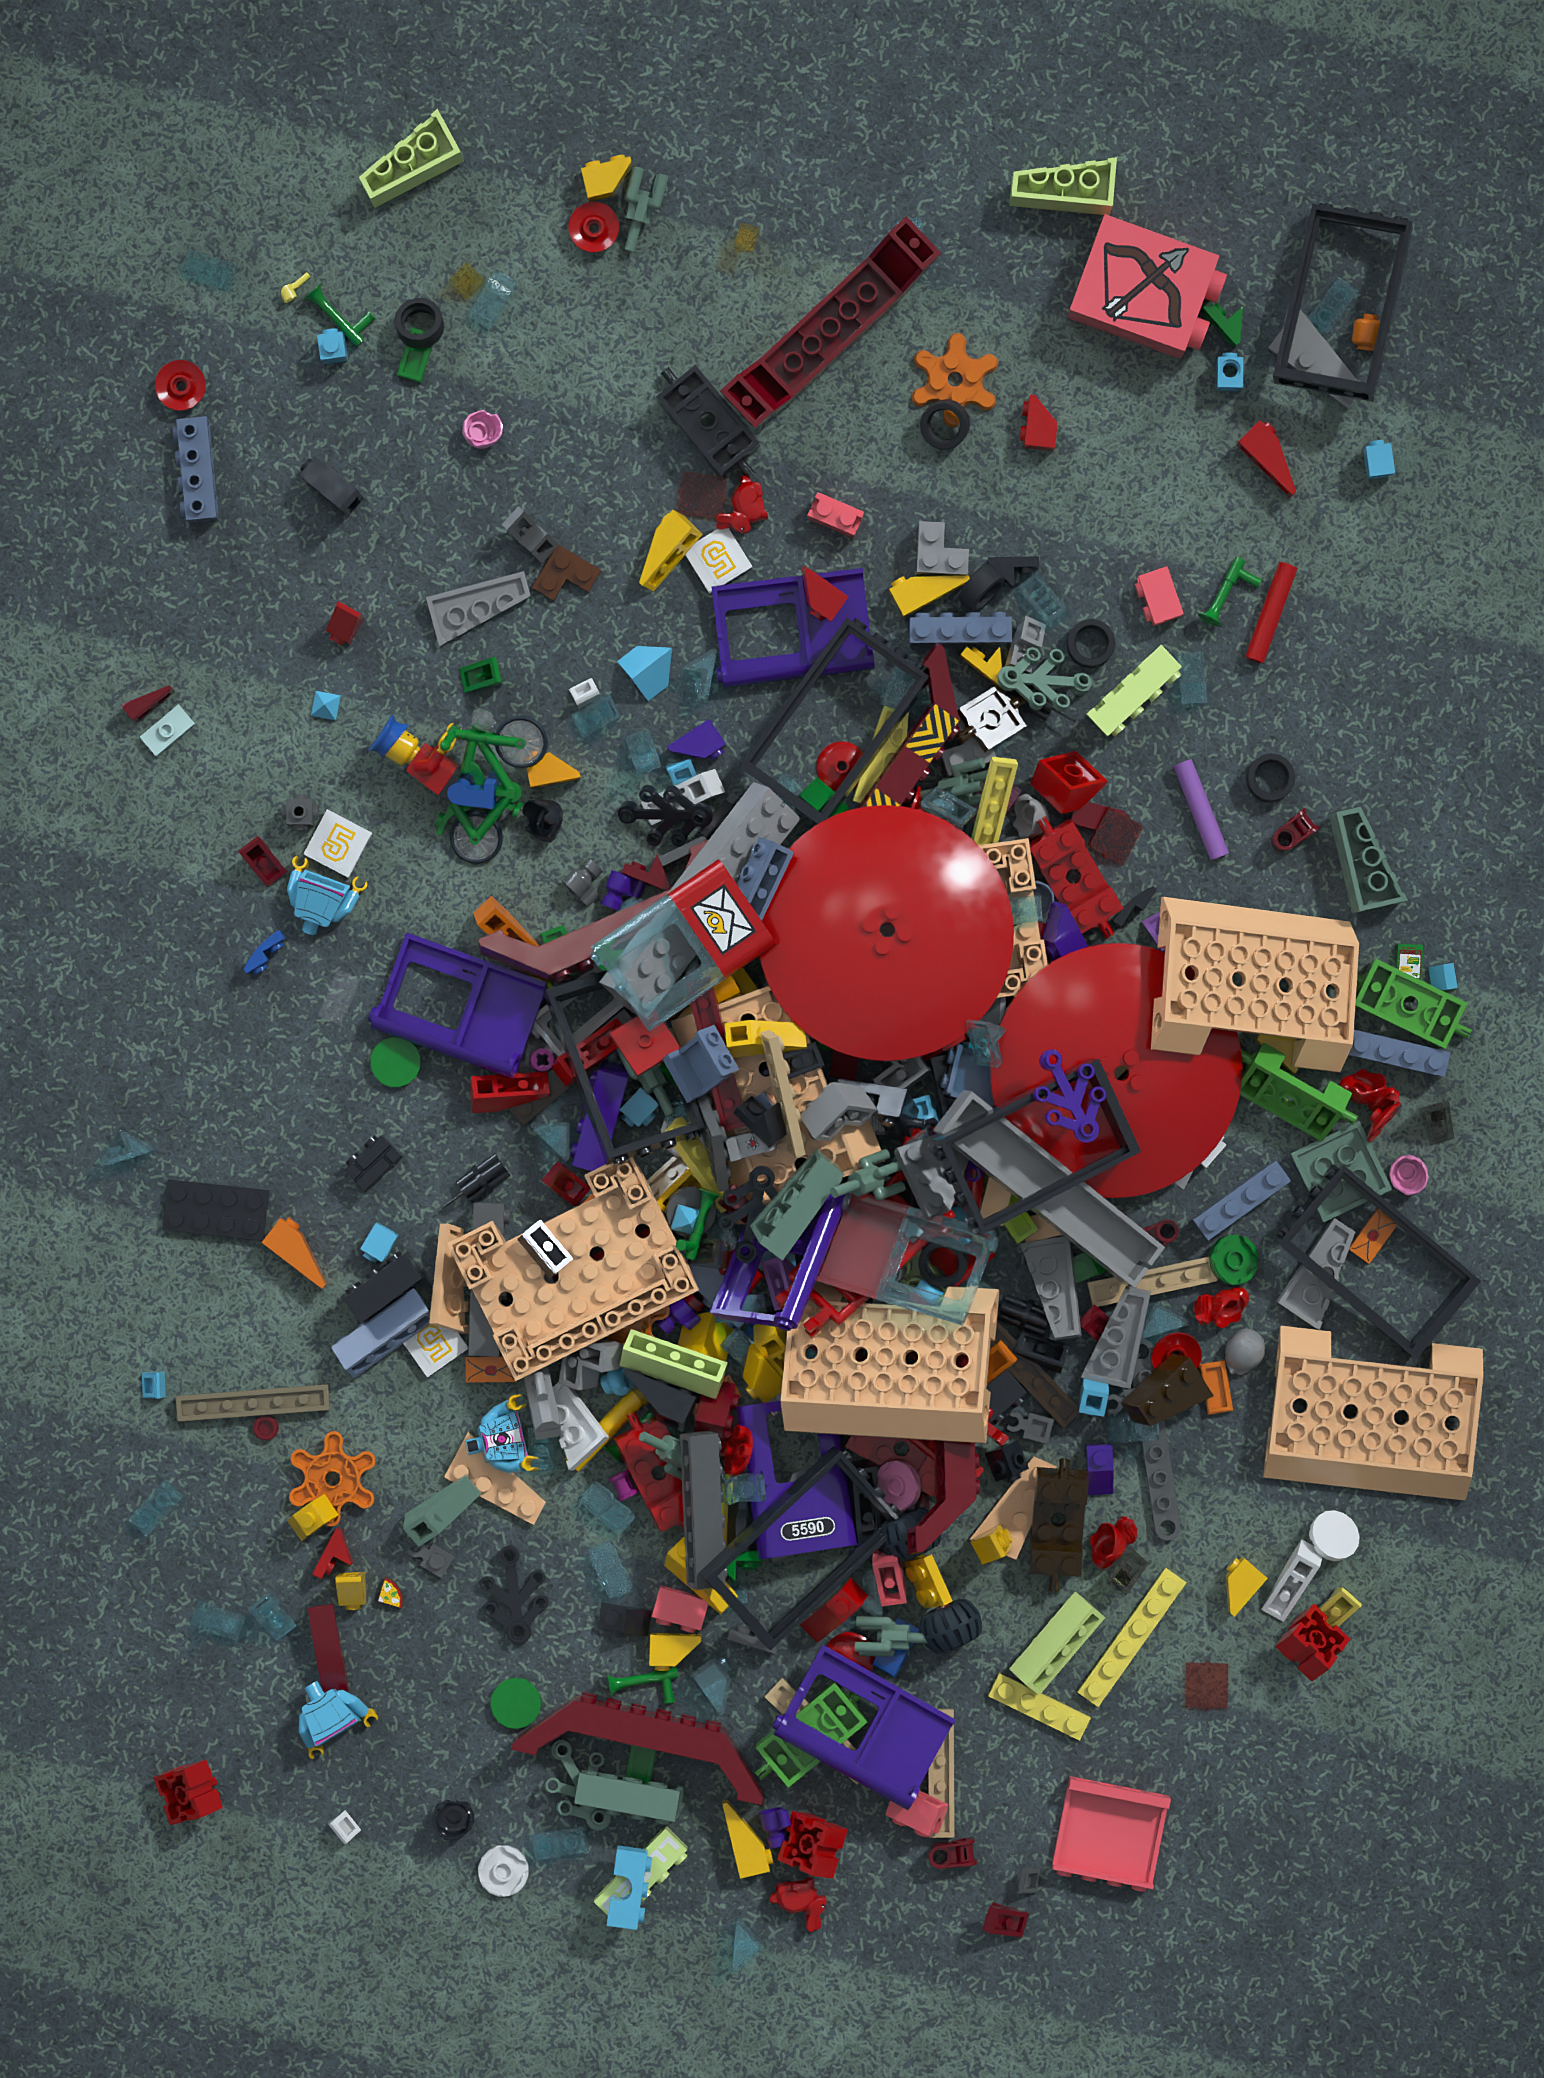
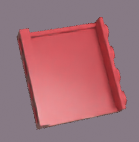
[1052,1776,1171,1892]

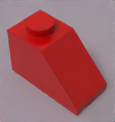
[801,565,849,622]
[326,601,365,646]

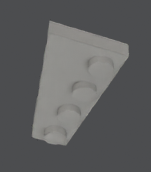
[1081,1286,1151,1389]

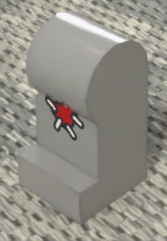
[726,1131,778,1162]

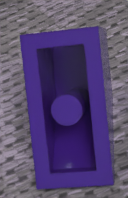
[667,719,726,760]
[1042,901,1088,960]
[1085,1443,1114,1495]

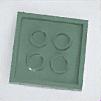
[1290,1121,1392,1222]

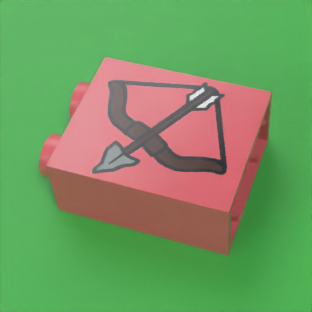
[1067,214,1227,359]

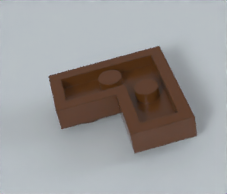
[532,544,601,601]

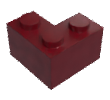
[694,1381,740,1444]

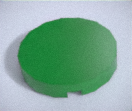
[371,1037,421,1087]
[1209,1235,1259,1285]
[490,1677,542,1729]

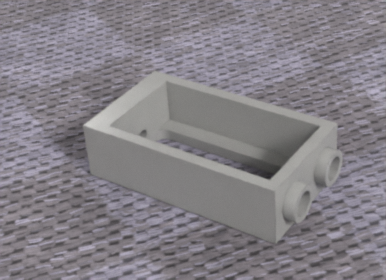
[531,963,625,1058]

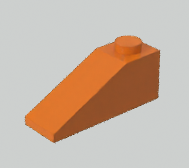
[473,896,539,947]
[261,1217,327,1289]

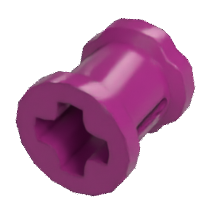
[529,1048,554,1072]
[608,1469,639,1502]

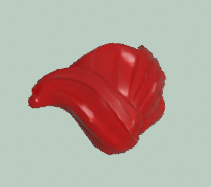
[1339,1069,1400,1112]
[1194,1287,1249,1329]
[1090,1516,1138,1569]

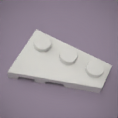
[553,1382,609,1471]

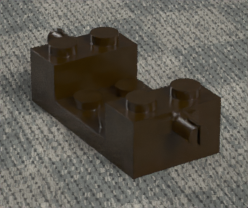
[1029,1458,1089,1592]

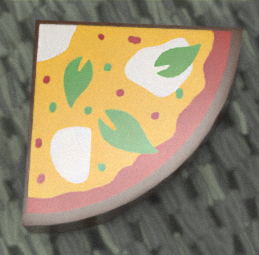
[378,1576,404,1608]

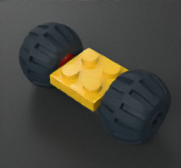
[881,1507,982,1654]

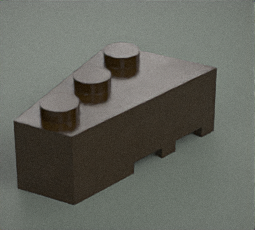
[1121,1354,1214,1426]

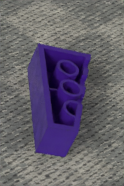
[570,1060,630,1171]

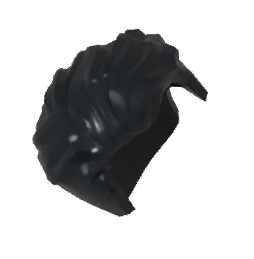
[522,800,563,843]
[432,1800,475,1842]

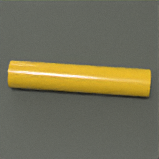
[565,1390,644,1472]

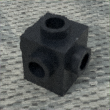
[985,1440,1029,1483]

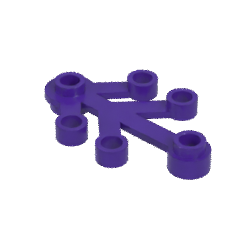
[1033,1049,1106,1143]

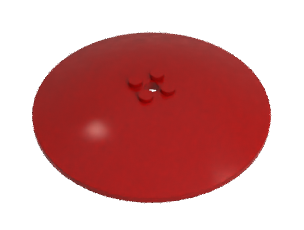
[759,805,1014,1061]
[990,943,1243,1198]

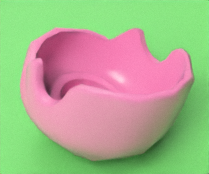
[462,410,503,449]
[1389,1154,1429,1195]

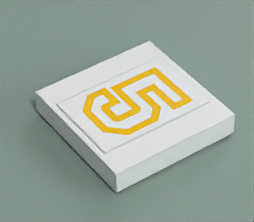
[685,528,753,594]
[304,809,373,878]
[403,1324,469,1377]

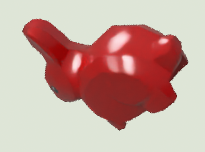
[715,476,768,534]
[769,1877,827,1932]

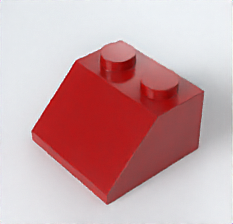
[1030,751,1108,814]

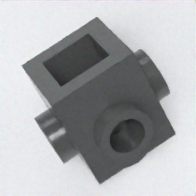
[282,794,319,831]

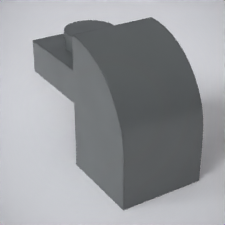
[501,506,559,564]

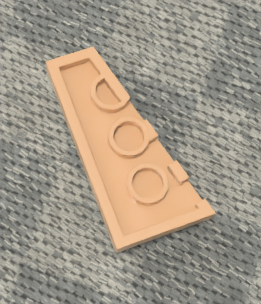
[429,1223,469,1334]
[444,1432,546,1525]
[969,1456,1057,1560]

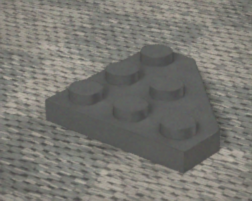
[695,1093,732,1192]
[894,1134,969,1220]

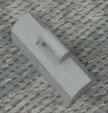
[523,1365,561,1440]

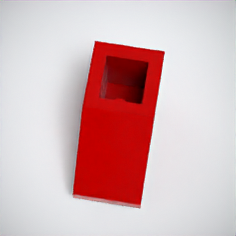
[1019,394,1058,451]

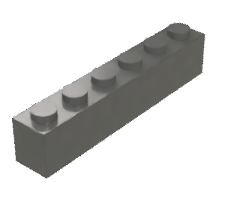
[468,1202,510,1357]
[680,1431,727,1590]

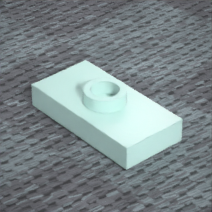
[140,704,195,757]

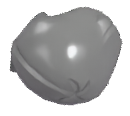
[1013,794,1050,839]
[1225,1328,1265,1375]

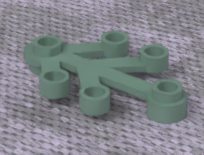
[997,647,1092,712]
[544,1740,611,1830]

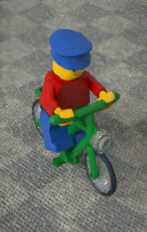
[368,709,548,864]

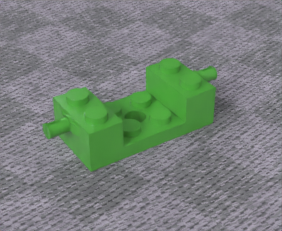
[1355,959,1472,1049]
[1240,1042,1358,1142]
[755,1681,867,1788]

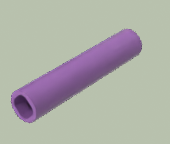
[1173,759,1229,861]

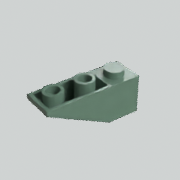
[403,1474,481,1547]

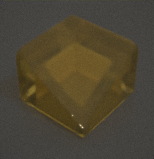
[734,223,760,253]
[449,262,486,300]

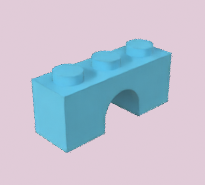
[607,1845,652,1930]

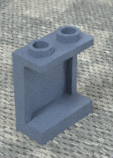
[662,1025,739,1103]
[940,1044,995,1108]

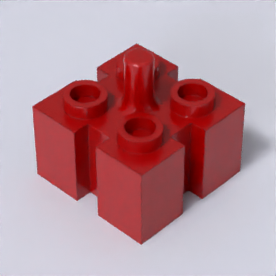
[1275,1604,1350,1682]
[153,1760,223,1825]
[778,1811,848,1879]

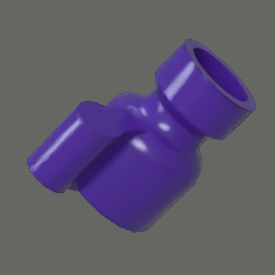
[601,870,646,911]
[656,1298,701,1334]
[759,1807,791,1848]

